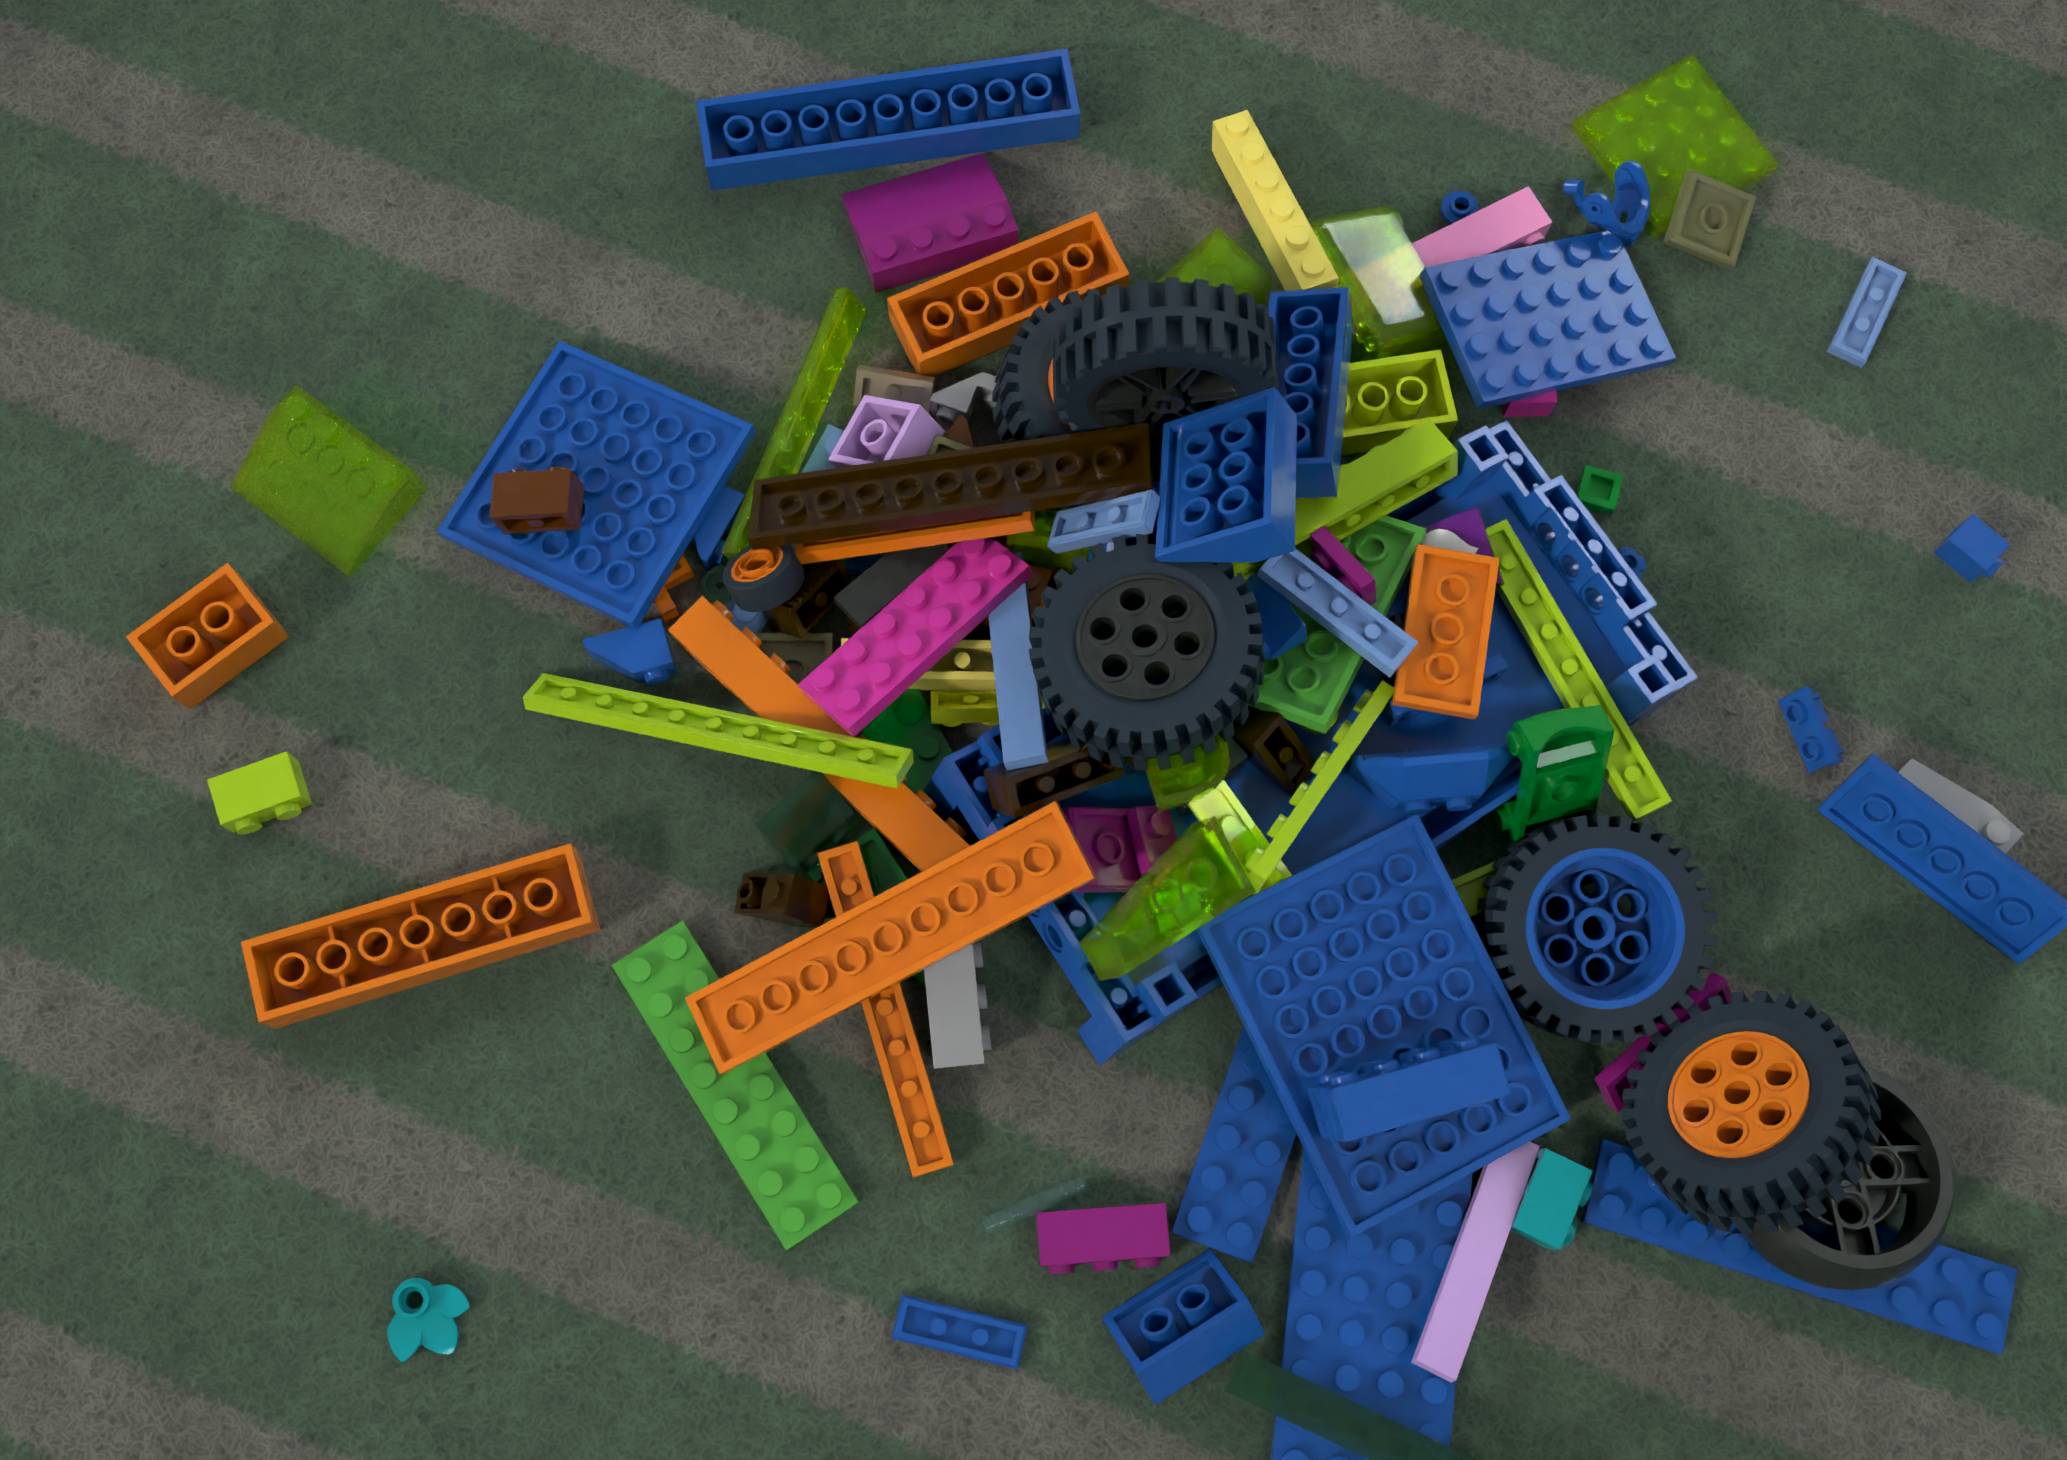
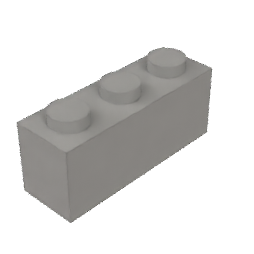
[924,942,991,1069]

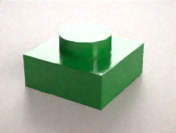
[1576,465,1624,516]

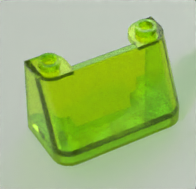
[1309,205,1447,361]

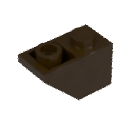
[734,873,830,928]

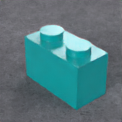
[1510,1148,1593,1251]

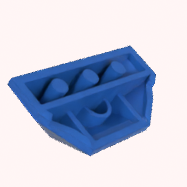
[1346,743,1514,815]

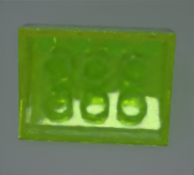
[230,385,427,577]

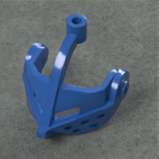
[1563,160,1650,247]

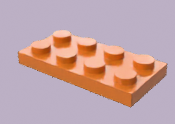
[1392,544,1500,720]

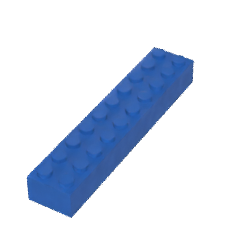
[696,49,1080,191]

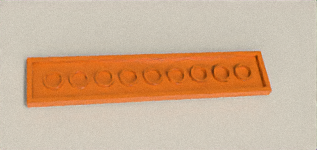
[685,801,1097,1074]

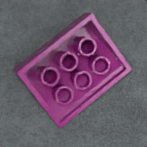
[841,153,1018,293]

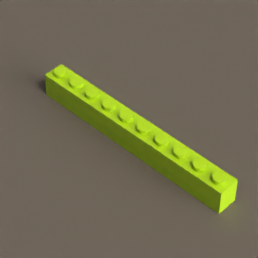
[1096,419,1458,640]

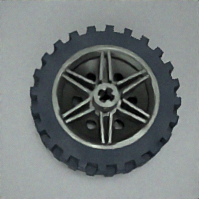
[1052,277,1279,447]

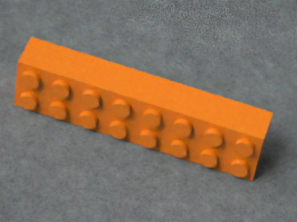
[241,843,601,1029]

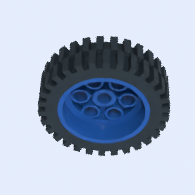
[1475,814,1718,1043]

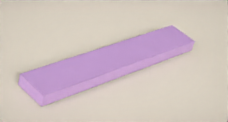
[1411,1141,1540,1383]

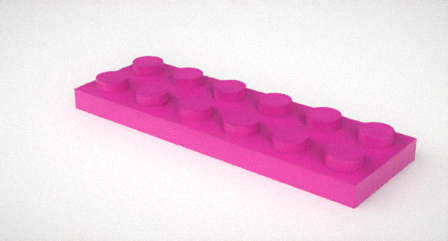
[798,537,1033,737]

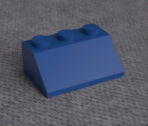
[1102,1249,1265,1405]

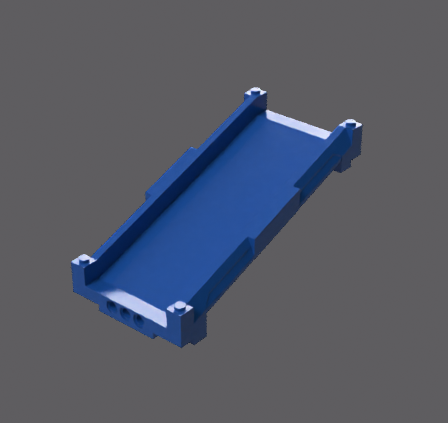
[924,420,1698,1066]

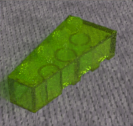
[1079,817,1256,981]

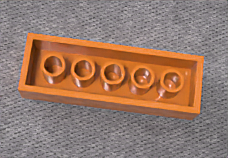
[887,211,1130,377]

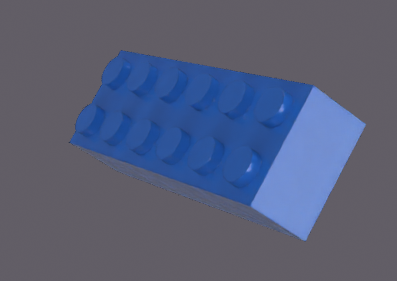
[1268,287,1354,498]

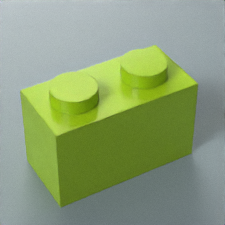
[207,751,312,835]

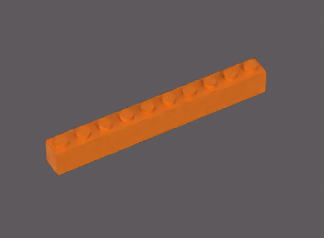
[668,596,970,872]

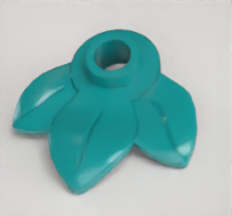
[387,1278,470,1362]

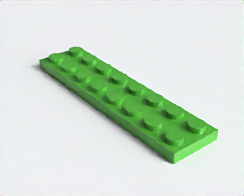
[611,920,859,1251]

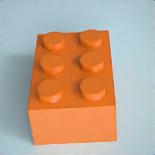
[126,563,290,710]

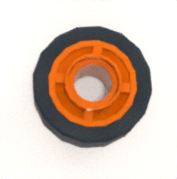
[723,545,805,613]

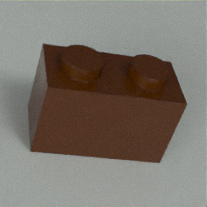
[490,466,584,534]

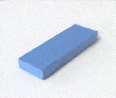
[1826,257,1907,368]
[1047,490,1161,554]

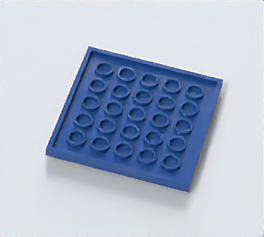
[436,341,757,630]

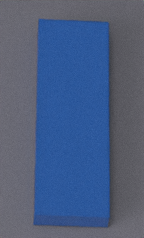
[891,1295,1028,1369]

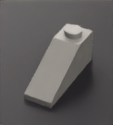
[1898,758,2024,854]

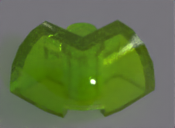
[1145,734,1230,813]

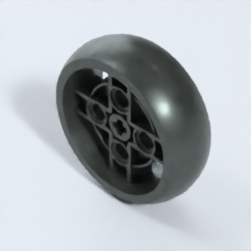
[1732,1065,1955,1290]

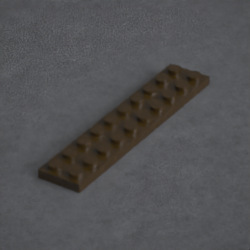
[747,422,1153,550]

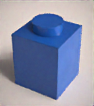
[1933,514,2010,583]

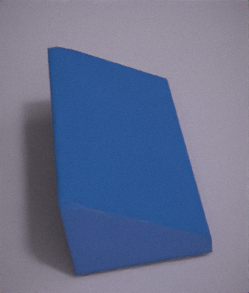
[1246,569,1307,660]

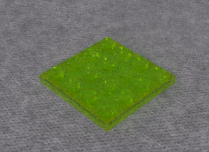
[1570,54,1779,239]

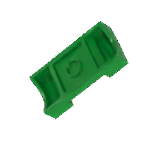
[1494,705,1615,844]

